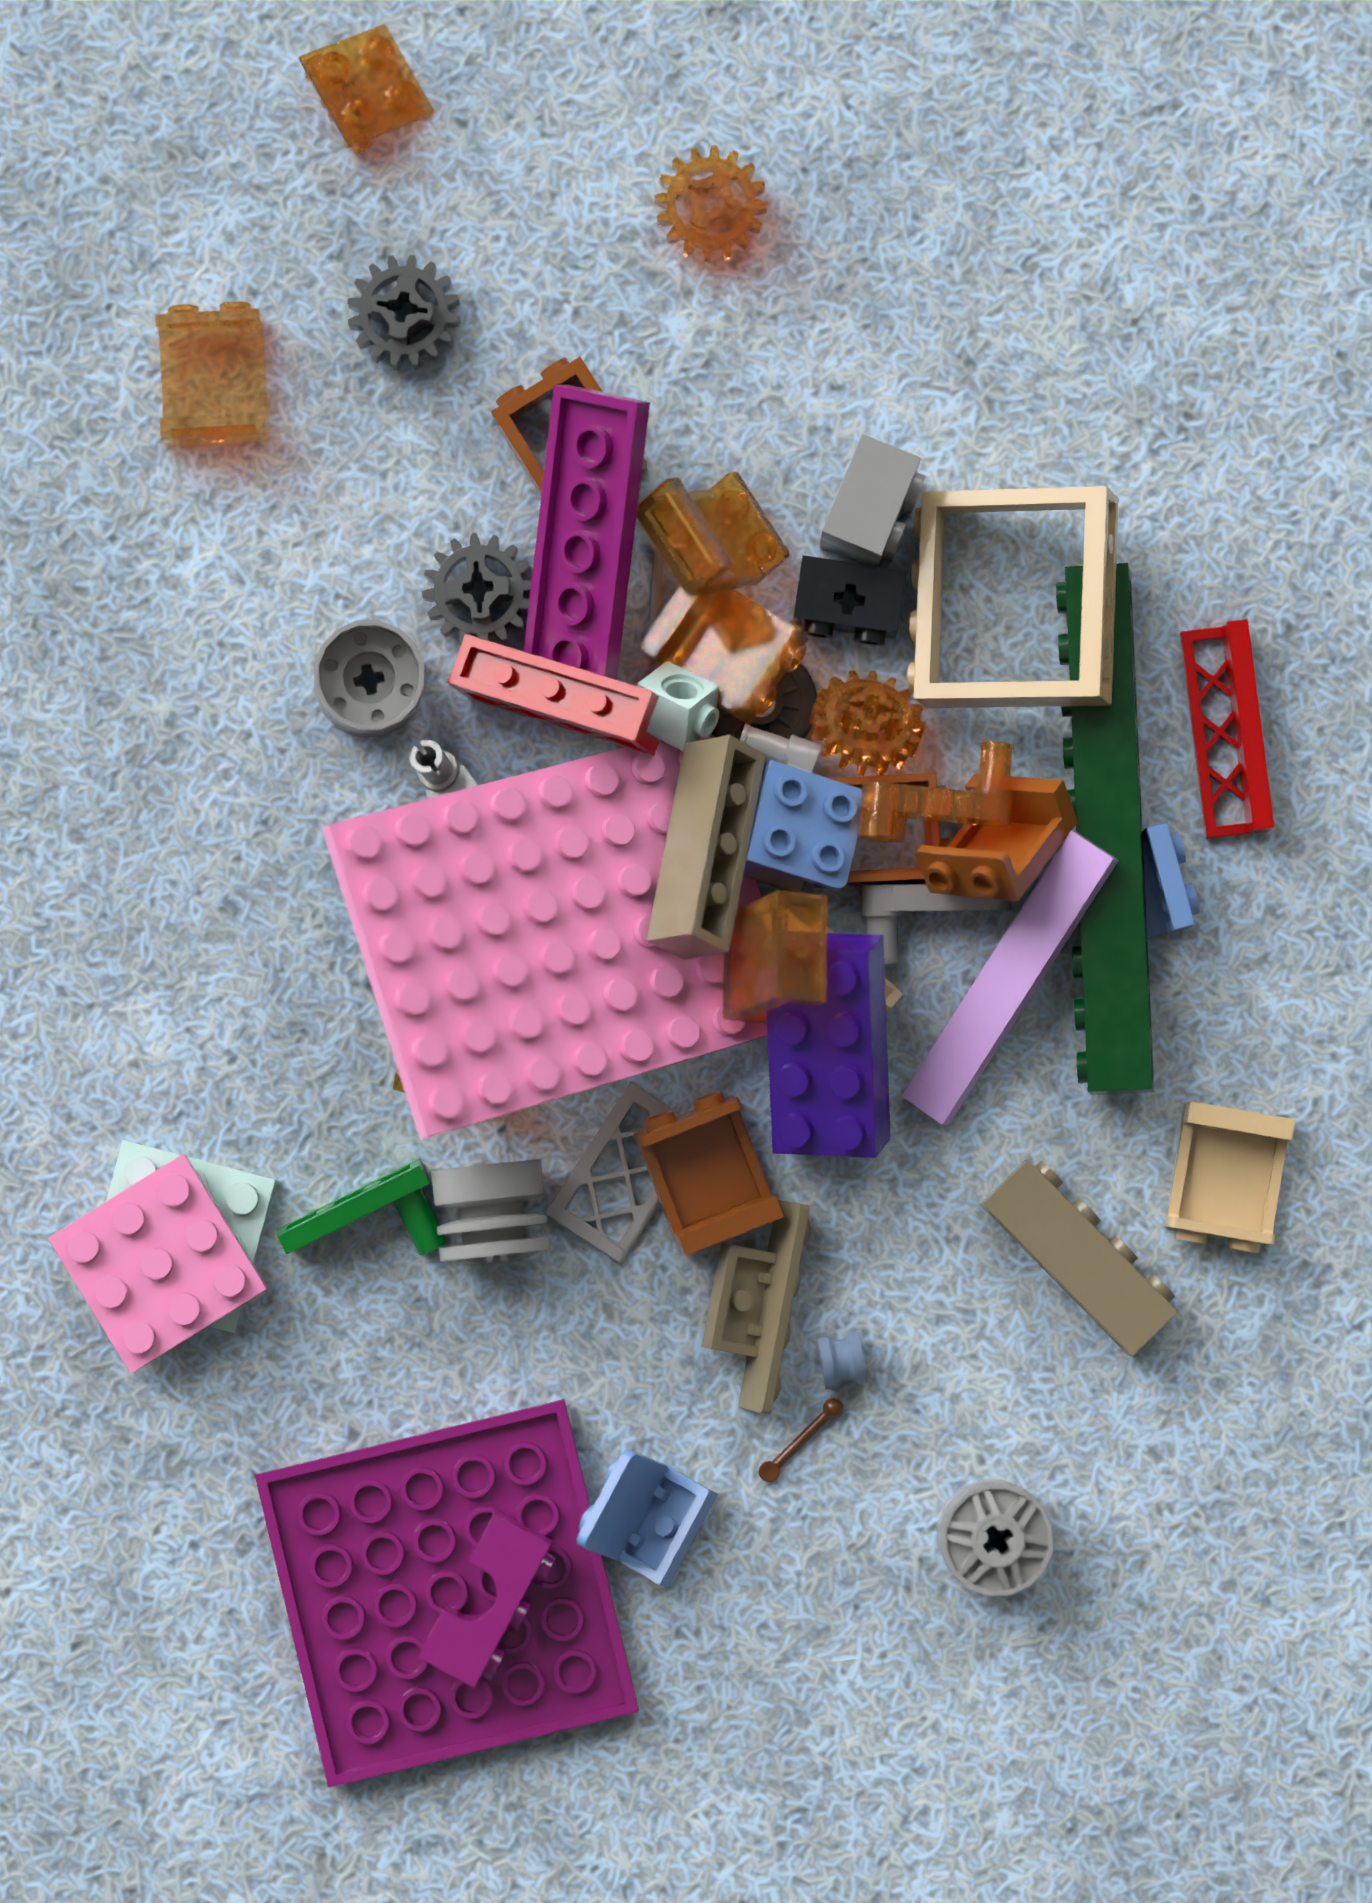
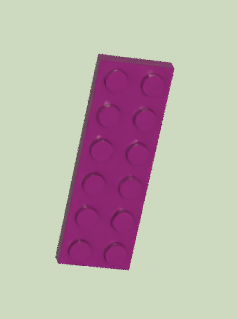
[523,385,650,680]

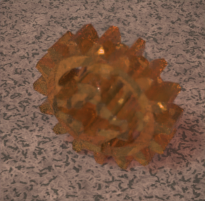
[654,145,767,262]
[809,670,926,776]

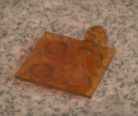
[298,24,435,154]

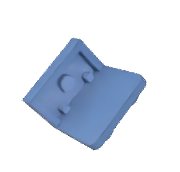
[743,760,867,890]
[1078,822,1200,939]
[577,1449,718,1588]

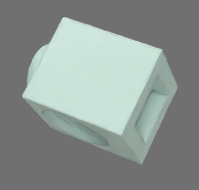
[637,661,719,751]

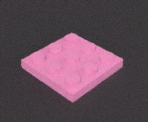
[48,1154,269,1374]

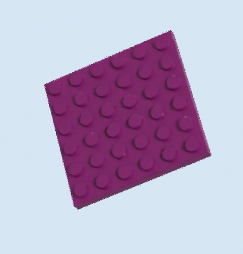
[255,1399,639,1788]

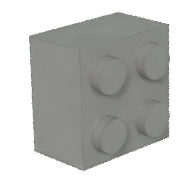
[819,434,926,566]

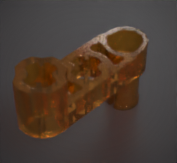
[857,741,1014,843]

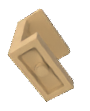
[1165,1101,1296,1254]

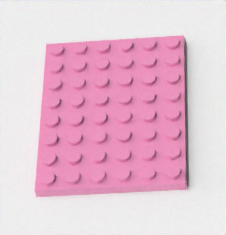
[322,736,774,1140]

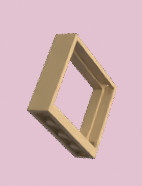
[907,486,1119,708]

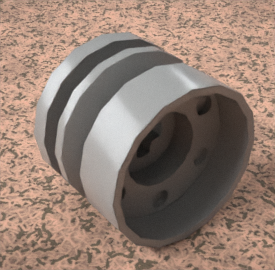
[314,620,424,737]
[431,1160,550,1266]
[937,1479,1053,1596]

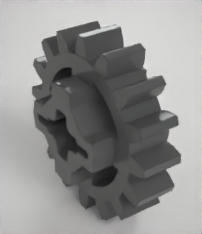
[347,255,461,370]
[422,533,531,646]

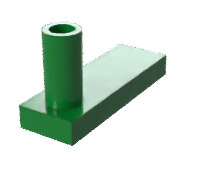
[277,1158,448,1255]

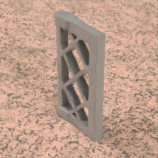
[545,1081,681,1264]

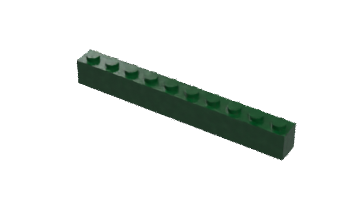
[1056,563,1155,1095]

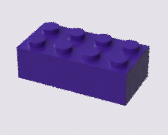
[764,932,891,1158]

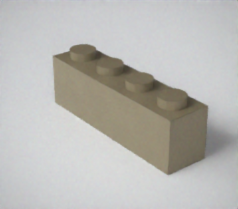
[646,735,766,959]
[980,1160,1178,1357]

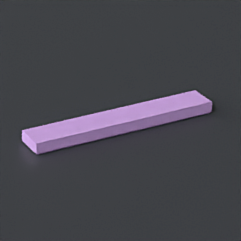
[902,830,1119,1126]

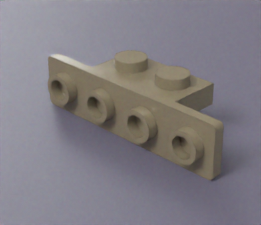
[701,1200,810,1414]

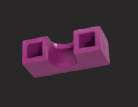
[417,1510,556,1688]

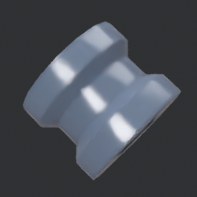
[817,1331,868,1390]

